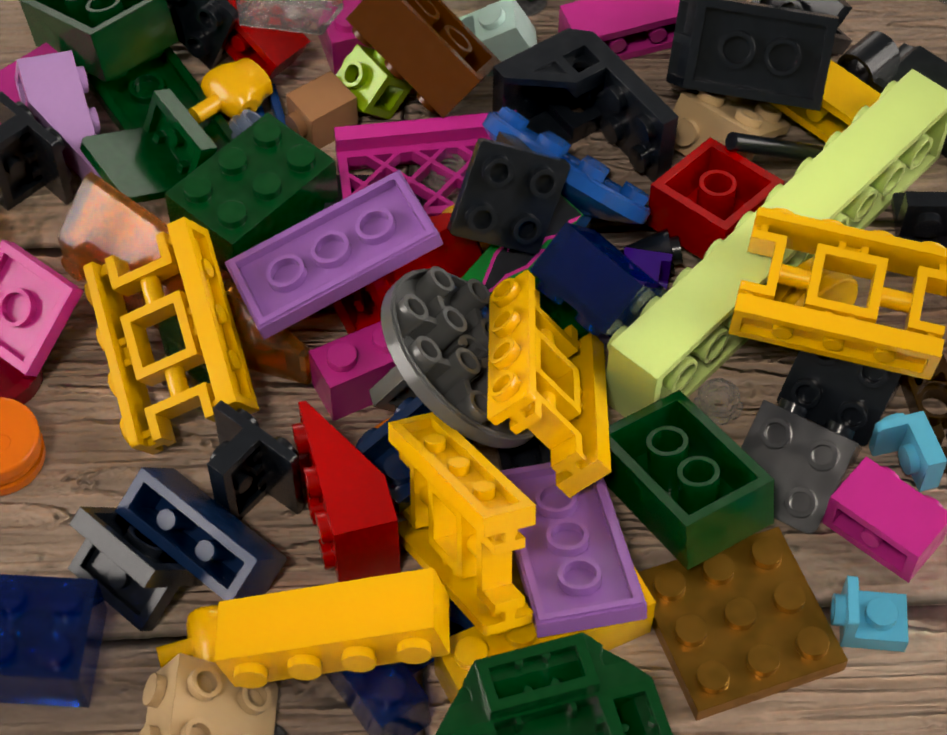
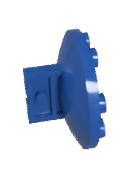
[482,106,651,262]

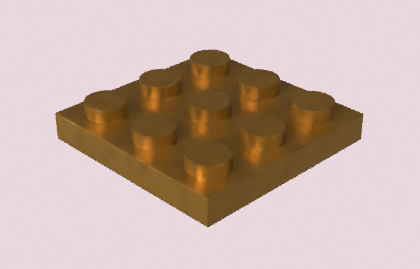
[638,526,848,721]

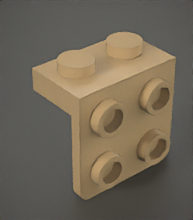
[673,90,791,161]
[139,653,278,735]

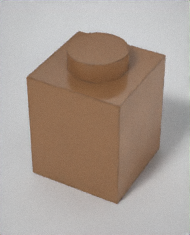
[285,71,358,149]

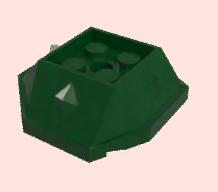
[435,632,673,735]

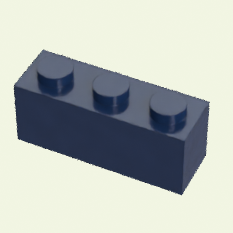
[115,467,288,600]

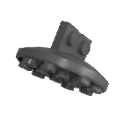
[369,266,535,449]

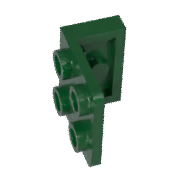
[80,88,217,204]

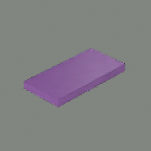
[224,169,443,340]
[500,462,647,638]

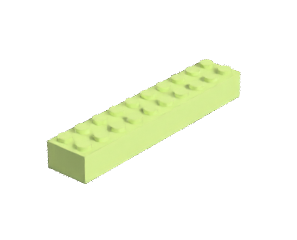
[605,69,947,417]

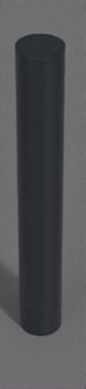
[725,132,824,162]

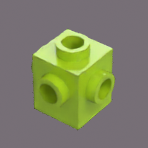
[336,44,413,119]

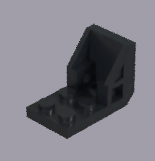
[666,0,839,111]
[492,28,679,182]

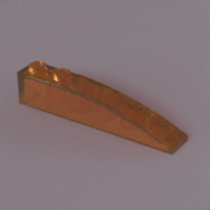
[57,172,312,385]

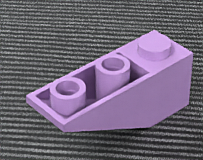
[15,50,106,195]

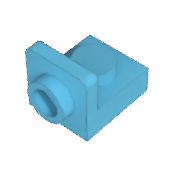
[869,411,947,492]
[830,576,909,652]

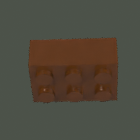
[346,0,501,118]

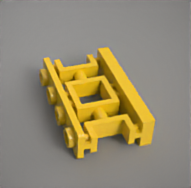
[728,207,947,380]
[83,217,260,455]
[487,270,611,498]
[388,412,536,636]

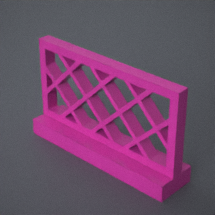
[334,110,516,217]

